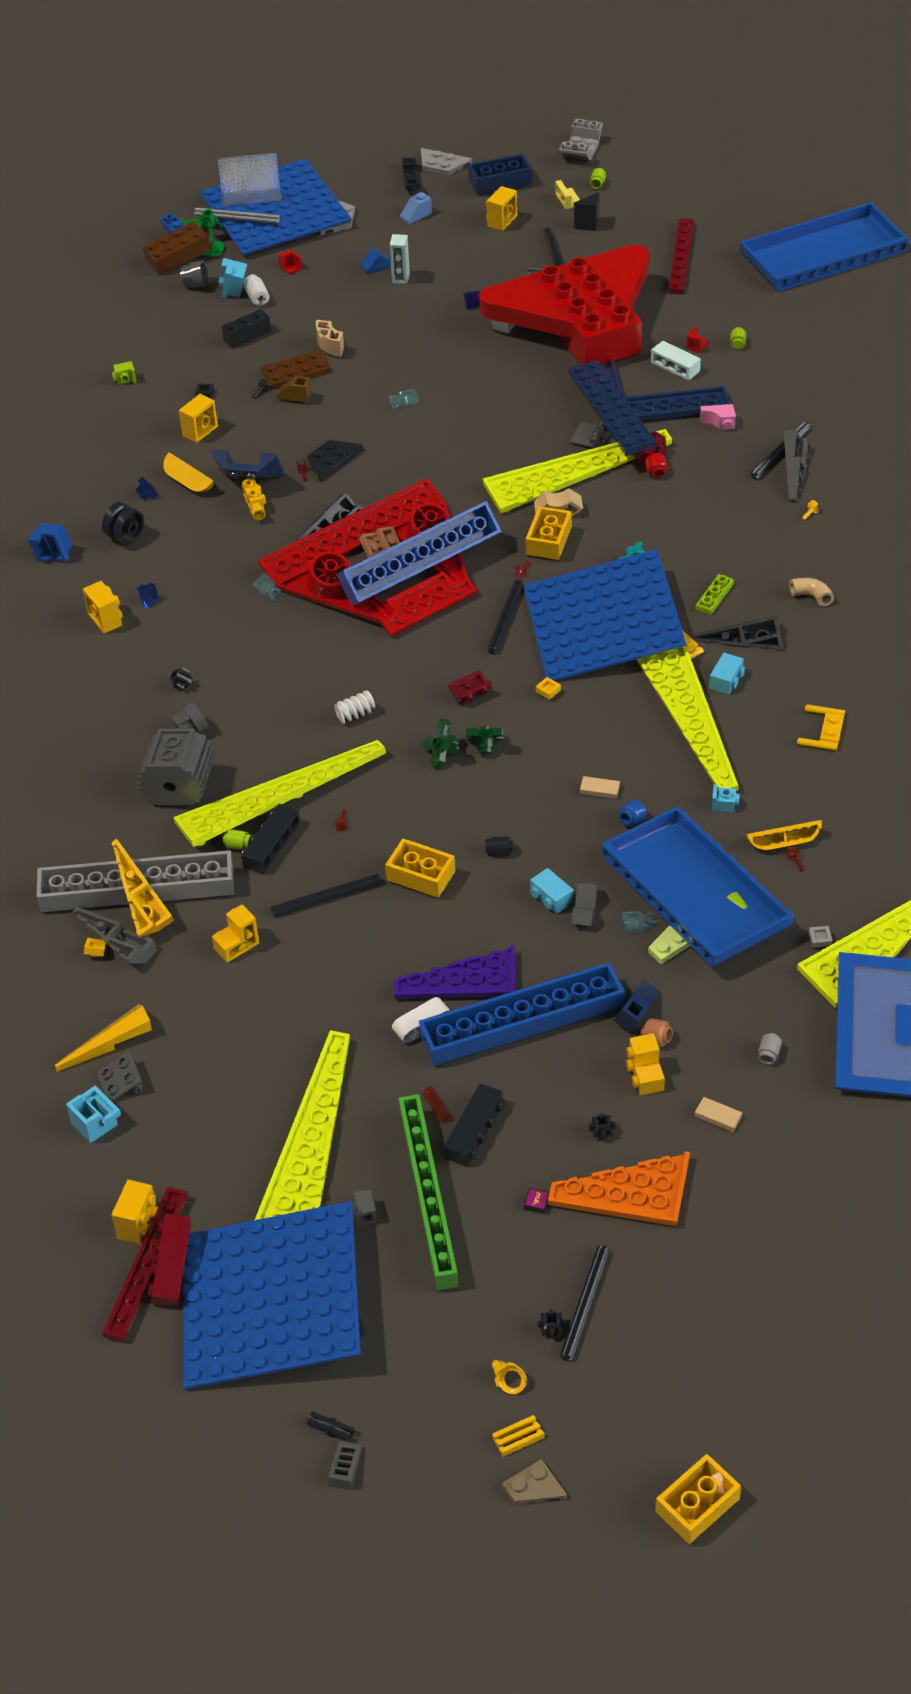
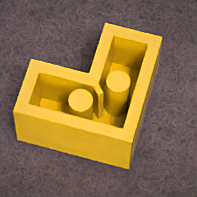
[212,904,259,963]
[626,1033,665,1096]

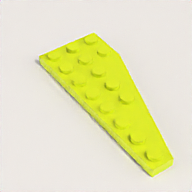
[797,900,911,1008]

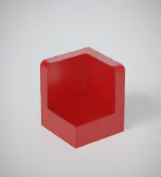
[278,249,302,275]
[686,326,708,353]

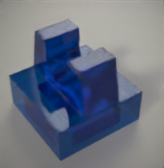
[463,290,480,309]
[136,476,158,500]
[137,583,159,608]

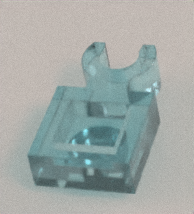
[389,388,419,408]
[253,573,283,602]
[621,911,658,933]

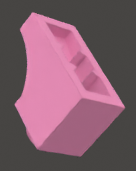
[700,404,736,430]

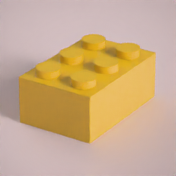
[526,506,572,560]
[385,838,455,898]
[655,1454,741,1545]

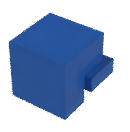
[28,523,73,562]

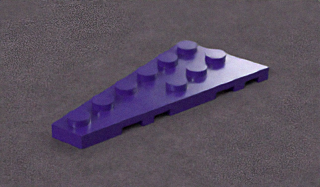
[394,945,516,999]

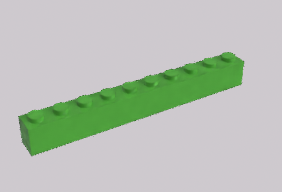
[399,1094,458,1291]

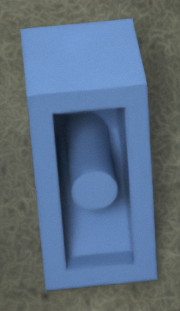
[400,192,432,224]

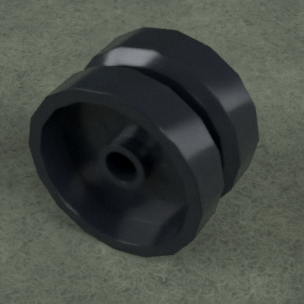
[102,502,145,545]

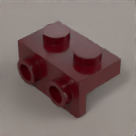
[636,432,667,467]
[448,670,492,705]

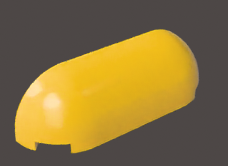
[164,452,215,493]
[746,820,822,850]

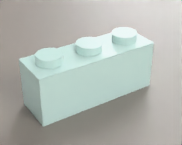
[390,234,410,284]
[651,341,701,381]

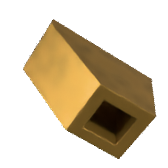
[277,376,312,403]

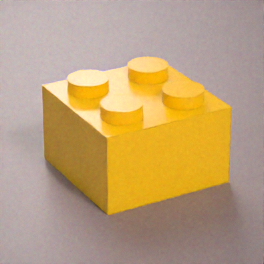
[486,186,517,231]
[179,394,218,443]
[83,581,123,634]
[111,1180,158,1245]

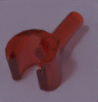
[297,461,307,482]
[514,560,530,578]
[335,809,347,831]
[787,847,804,872]

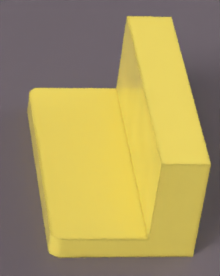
[555,180,580,209]

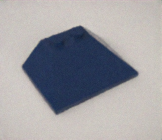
[211,450,285,479]

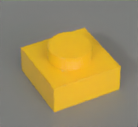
[535,677,561,700]
[84,938,107,957]

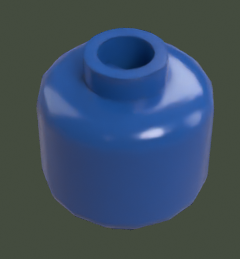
[619,800,647,827]

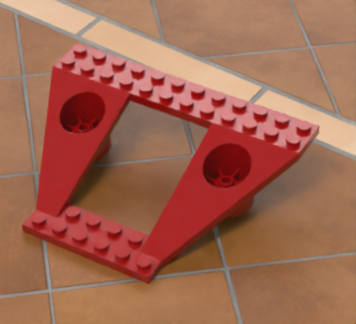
[258,478,477,637]

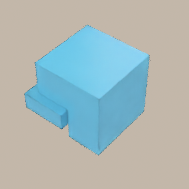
[218,258,247,299]
[66,1086,121,1143]

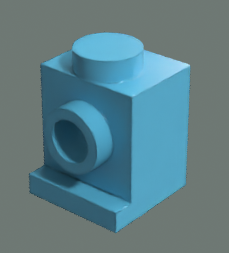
[712,784,740,813]

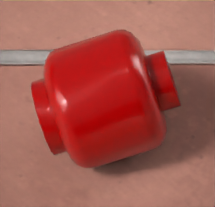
[645,453,668,478]

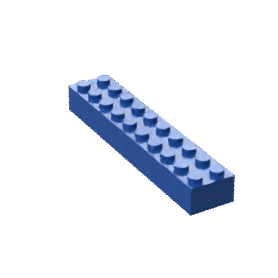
[336,501,501,606]
[418,962,625,1066]

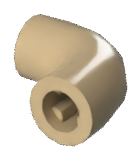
[789,578,834,606]

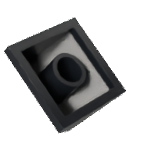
[574,192,600,231]

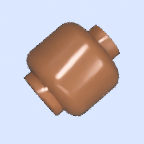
[641,1019,673,1047]

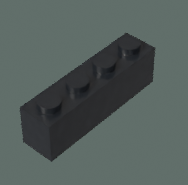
[241,804,300,875]
[444,1083,505,1167]

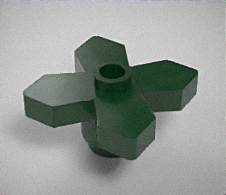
[423,718,460,769]
[466,726,504,754]

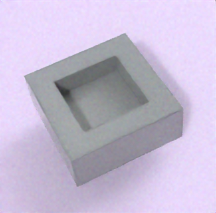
[808,926,833,948]

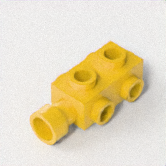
[241,479,266,520]

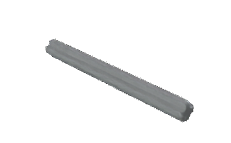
[194,208,280,223]

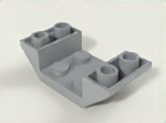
[559,119,603,161]

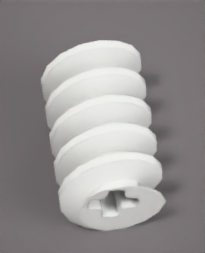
[243,274,270,306]
[334,690,375,724]

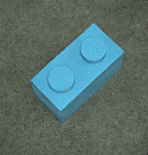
[709,653,745,695]
[530,868,574,914]

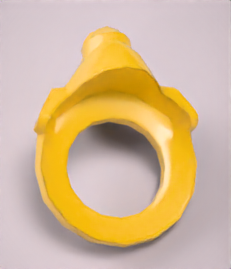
[492,1360,527,1394]

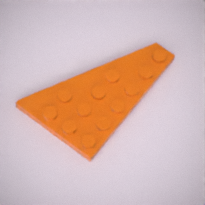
[548,1151,690,1227]

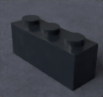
[222,309,271,349]

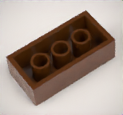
[142,221,212,276]

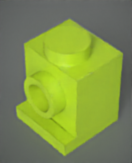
[112,361,137,385]

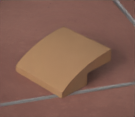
[359,526,400,558]

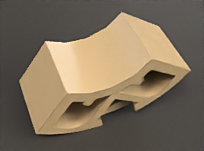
[316,320,344,357]
[534,488,583,516]

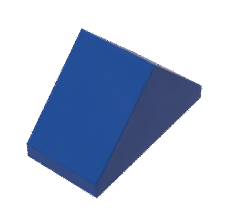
[360,247,391,274]

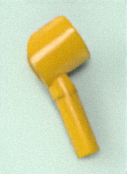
[801,500,819,520]

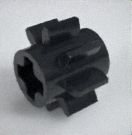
[170,667,192,690]
[589,1113,616,1141]
[538,1309,566,1339]

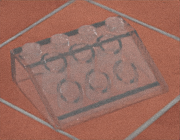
[218,153,282,206]

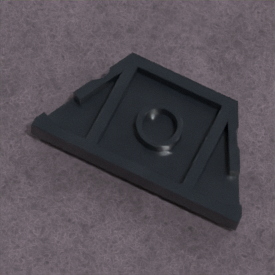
[307,440,364,482]

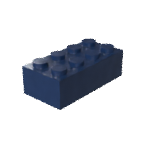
[468,153,532,195]

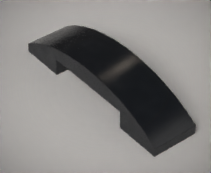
[402,157,420,189]

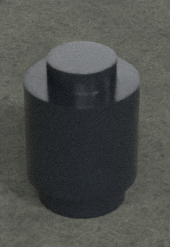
[486,837,514,856]

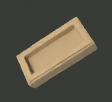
[580,776,620,799]
[695,1097,742,1132]

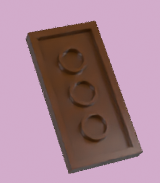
[261,350,331,390]

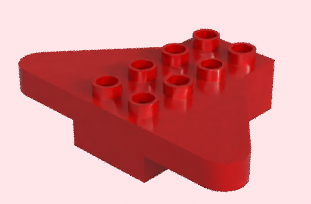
[479,245,650,365]

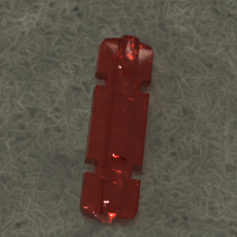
[423,1086,450,1122]

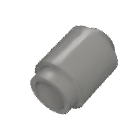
[757,1033,782,1065]

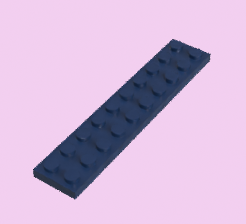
[568,360,656,456]

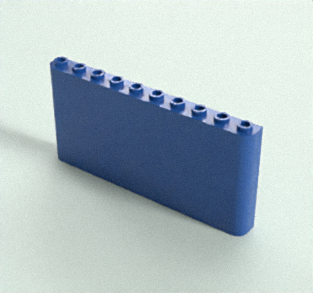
[740,202,909,291]
[601,806,794,967]

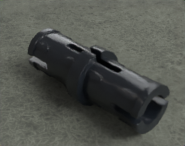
[307,1411,355,1442]

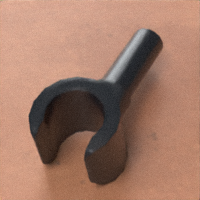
[252,379,269,399]

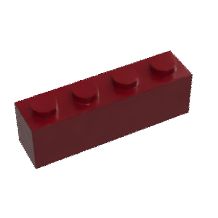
[148,1214,191,1308]

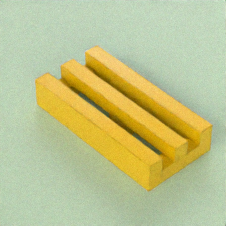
[492,1415,545,1457]

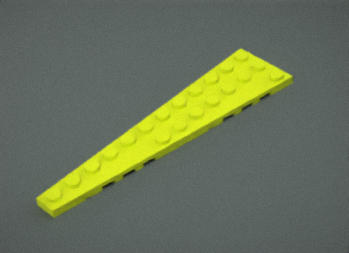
[483,429,672,514]
[636,646,739,791]
[173,740,386,847]
[255,1030,350,1220]

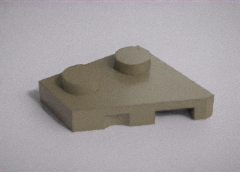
[502,1459,567,1506]

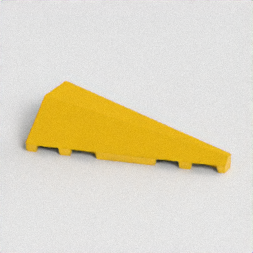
[112,839,174,937]
[55,1004,152,1072]

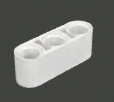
[392,997,451,1043]

